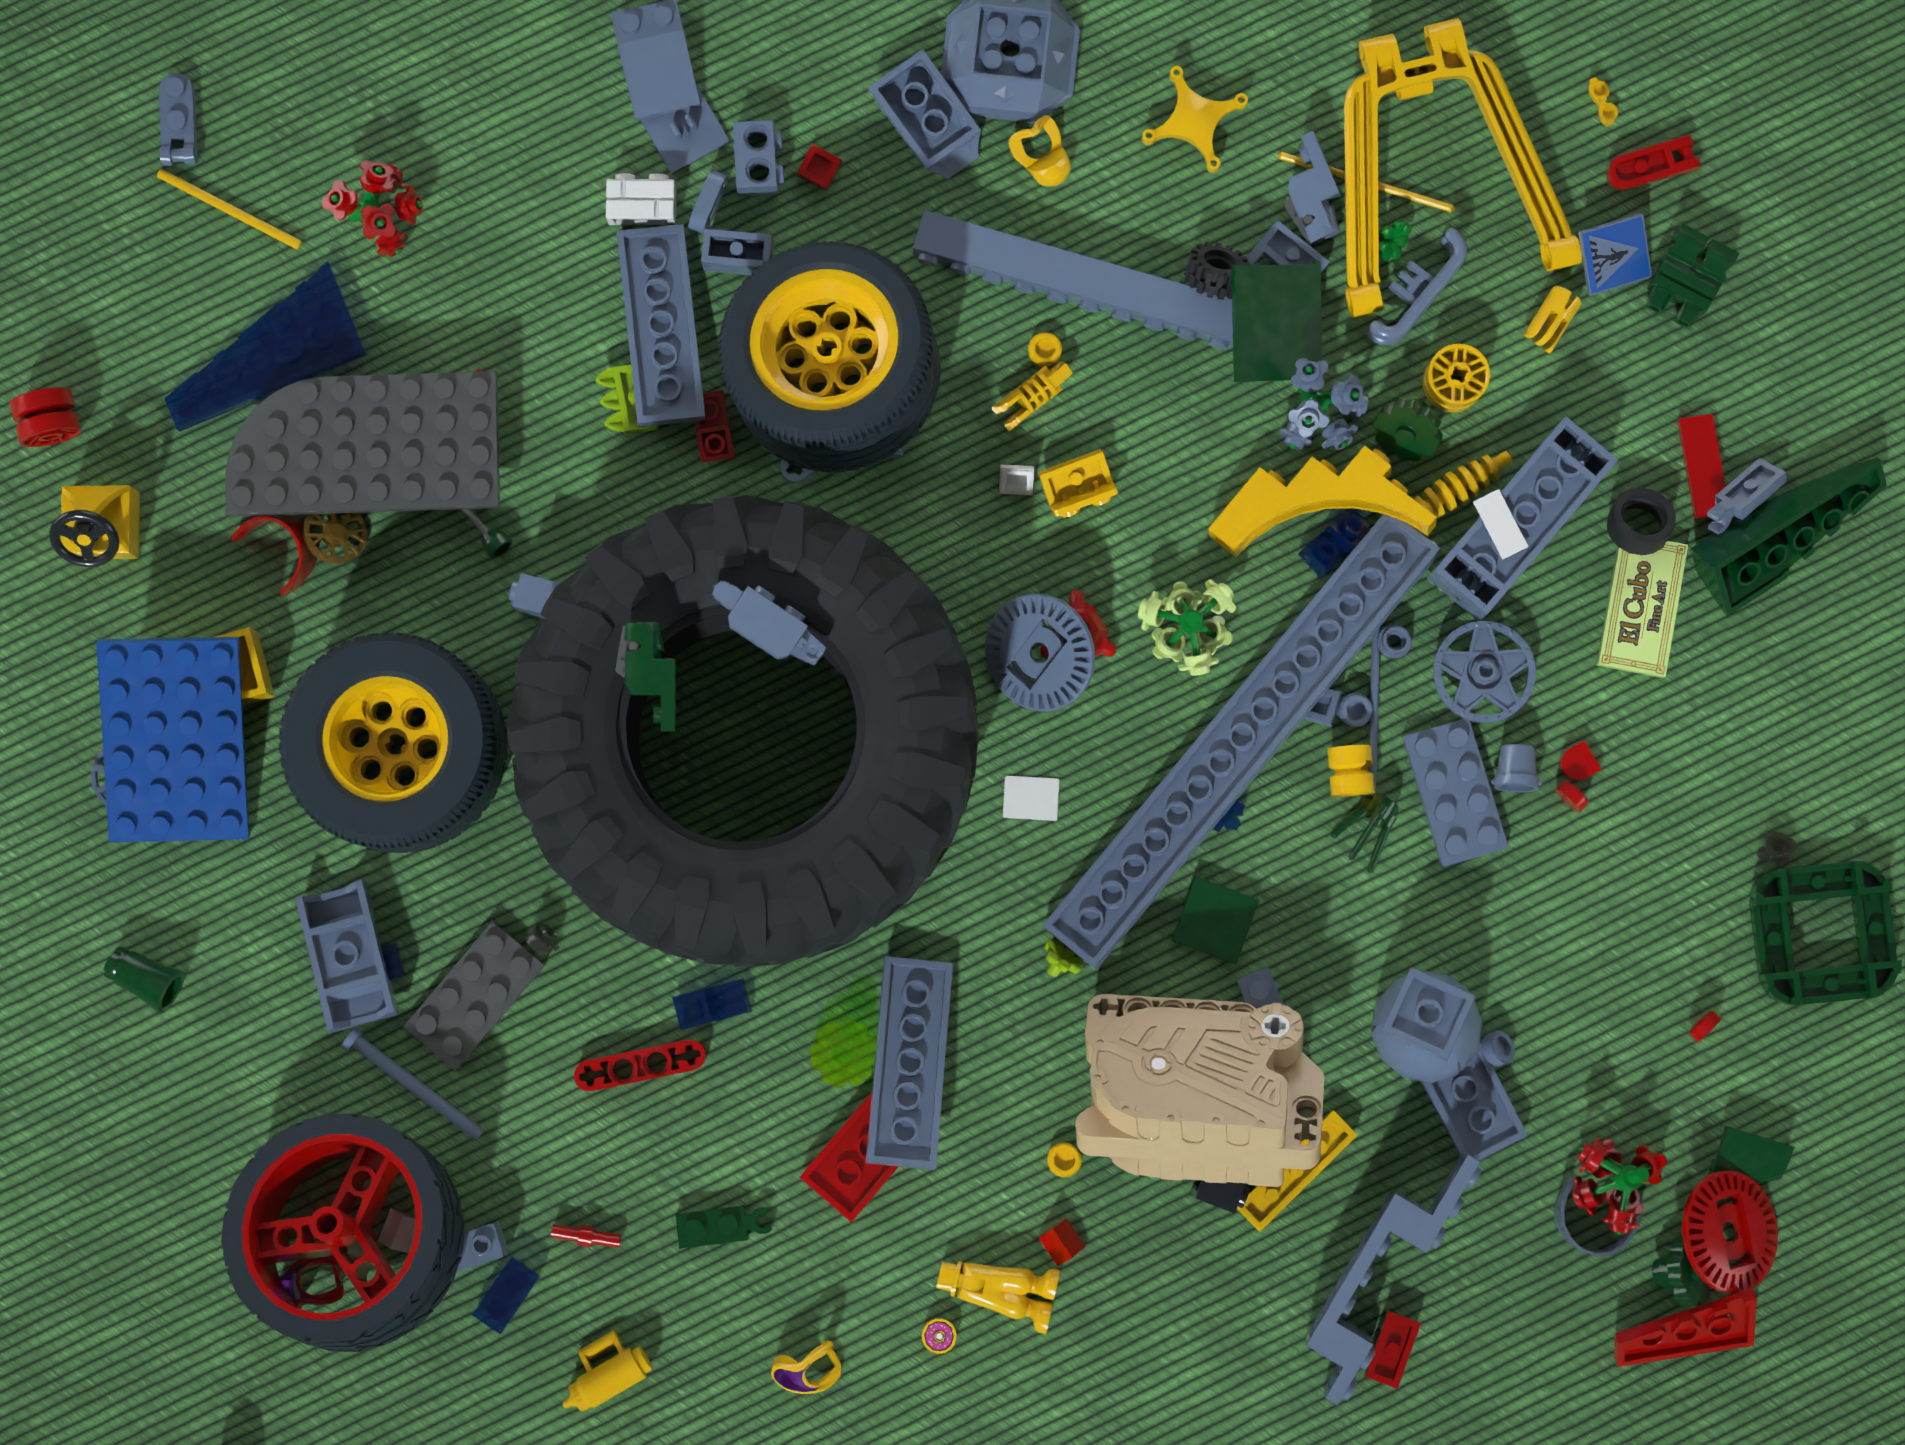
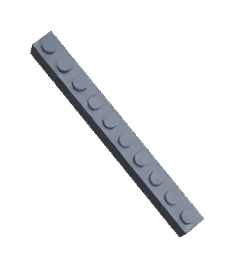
[913,210,1233,350]

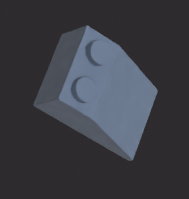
[611,0,701,120]

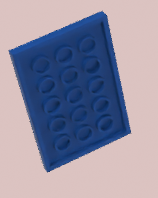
[96,637,250,843]

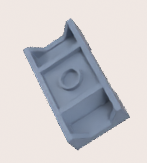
[295,880,399,1033]

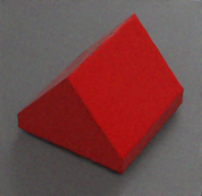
[1038,1218,1086,1266]

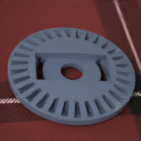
[985,593,1095,712]

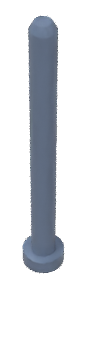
[342,1027,483,1139]

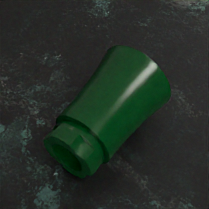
[103,946,185,1014]

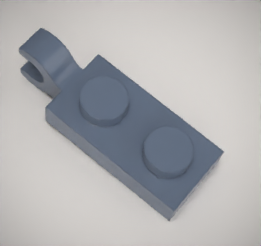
[1707,458,1787,534]

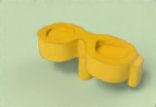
[1588,77,1618,127]

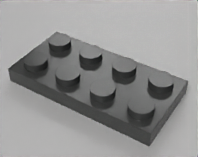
[403,921,546,1071]

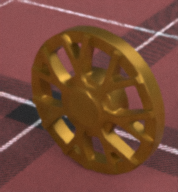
[303,513,367,564]

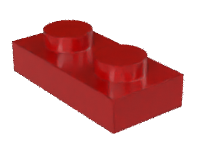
[1363,1310,1421,1389]

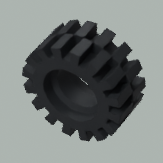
[1184,242,1250,300]

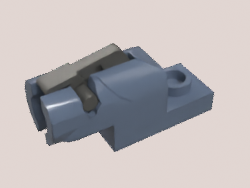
[1285,131,1341,245]

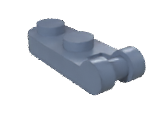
[159,73,198,166]

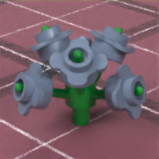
[1280,358,1369,450]

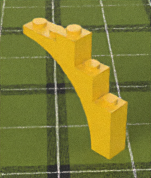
[1208,445,1437,557]

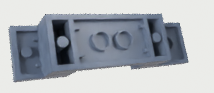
[1305,1150,1482,1406]

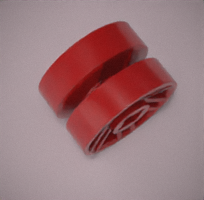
[9,387,82,447]

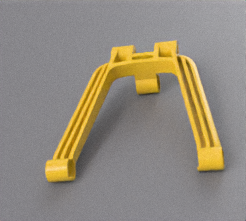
[1344,18,1582,318]

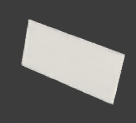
[1473,489,1528,560]

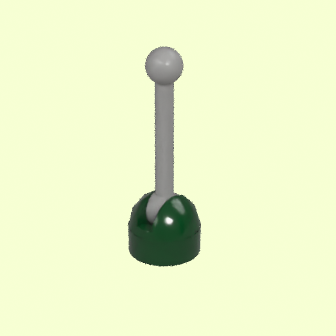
[461,509,512,559]

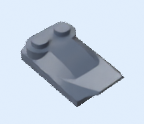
[868,49,981,179]

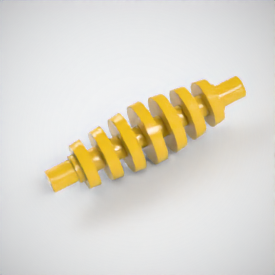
[1414,451,1513,517]

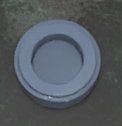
[1336,693,1372,727]
[1482,1030,1515,1067]

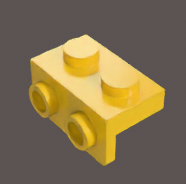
[1037,449,1118,518]

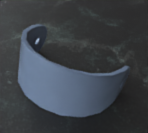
[1553,1176,1641,1256]

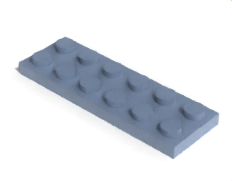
[616,224,706,427]
[866,956,953,1170]

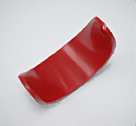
[231,515,318,597]

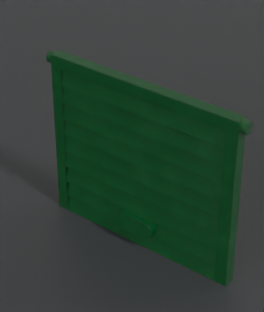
[1231,261,1322,382]

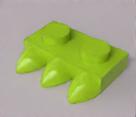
[595,364,658,435]

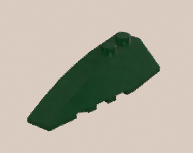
[1690,458,1887,616]

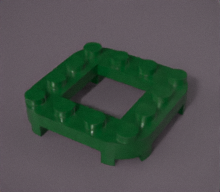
[1749,861,1902,1005]

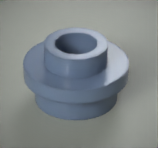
[1377,624,1412,659]

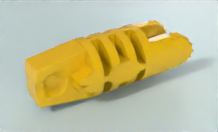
[992,362,1073,431]

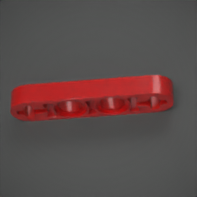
[574,1040,707,1091]

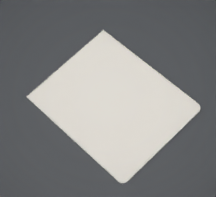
[1003,776,1059,821]

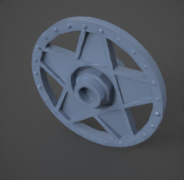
[1433,621,1536,723]

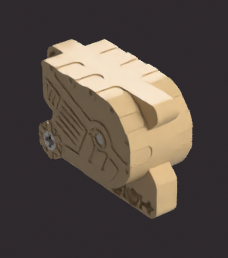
[1075,994,1324,1187]

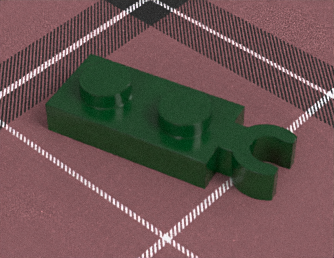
[675,1205,772,1249]

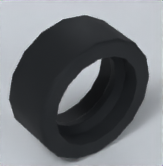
[1607,487,1676,556]

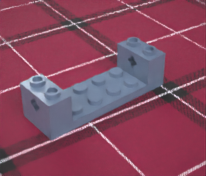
[1427,416,1618,621]

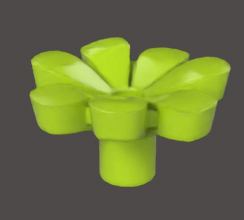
[1044,939,1084,977]

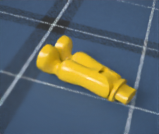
[936,1260,1061,1334]

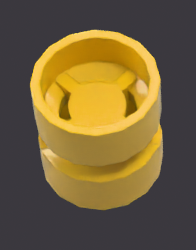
[1327,745,1375,797]

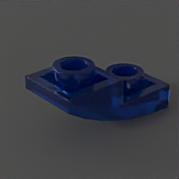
[1298,508,1372,579]

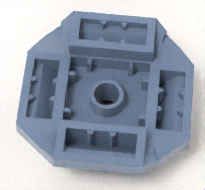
[941,0,1080,123]

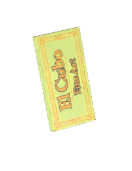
[1596,541,1688,678]

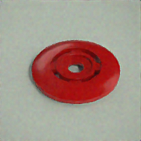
[1682,1171,1778,1294]

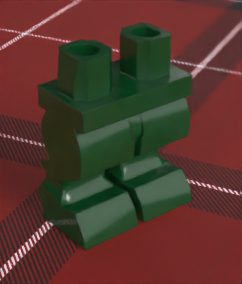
[1646,223,1740,329]

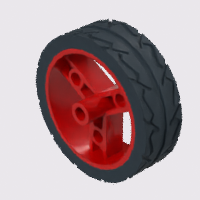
[221,1114,465,1352]

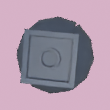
[1370,968,1483,1083]

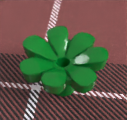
[1378,219,1412,261]

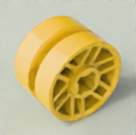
[1422,344,1490,413]

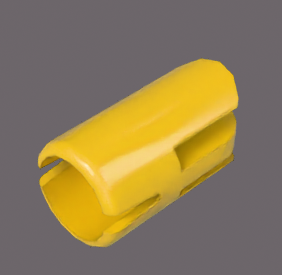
[1523,286,1582,354]

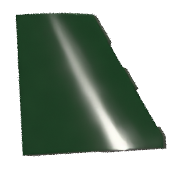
[1708,1126,1795,1183]

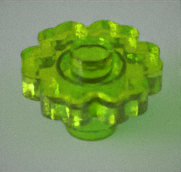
[809,1019,877,1088]

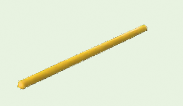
[1277,152,1455,213]

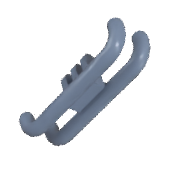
[1366,228,1467,345]

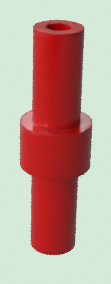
[551,1224,622,1248]

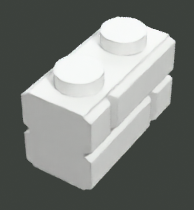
[606,173,677,226]

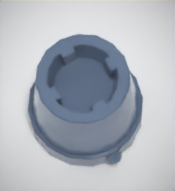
[1491,744,1542,793]

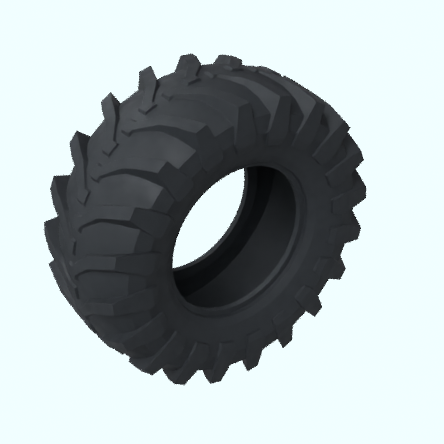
[507,495,979,967]

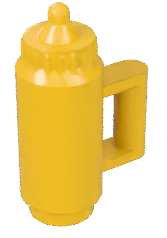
[563,1330,653,1412]

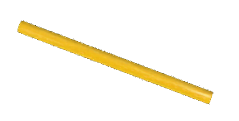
[157,169,303,250]

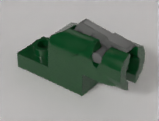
[615,622,675,731]

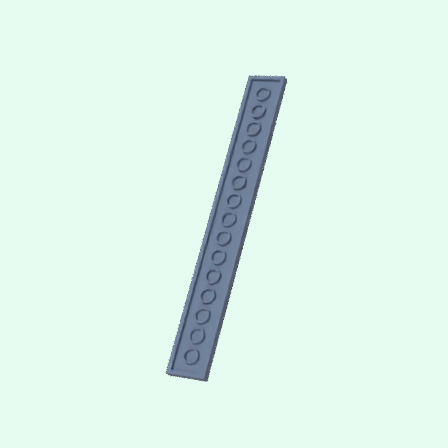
[1042,514,1441,970]

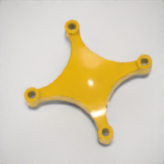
[1142,66,1248,173]

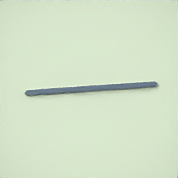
[1367,627,1380,799]

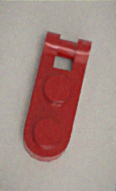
[1606,135,1702,191]

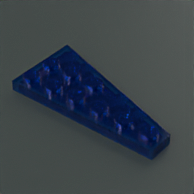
[164,261,367,431]

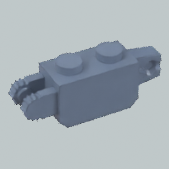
[712,581,826,666]

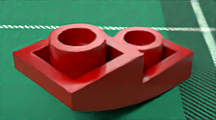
[694,390,735,463]

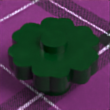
[1373,398,1443,461]
[1652,1237,1710,1307]

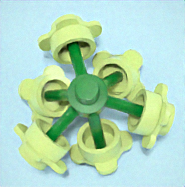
[1138,579,1236,676]

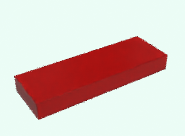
[1677,414,1725,519]

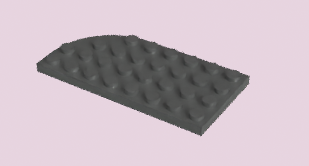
[225,371,500,517]

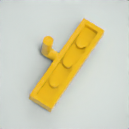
[1237,1110,1358,1232]

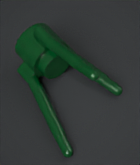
[1331,793,1399,873]

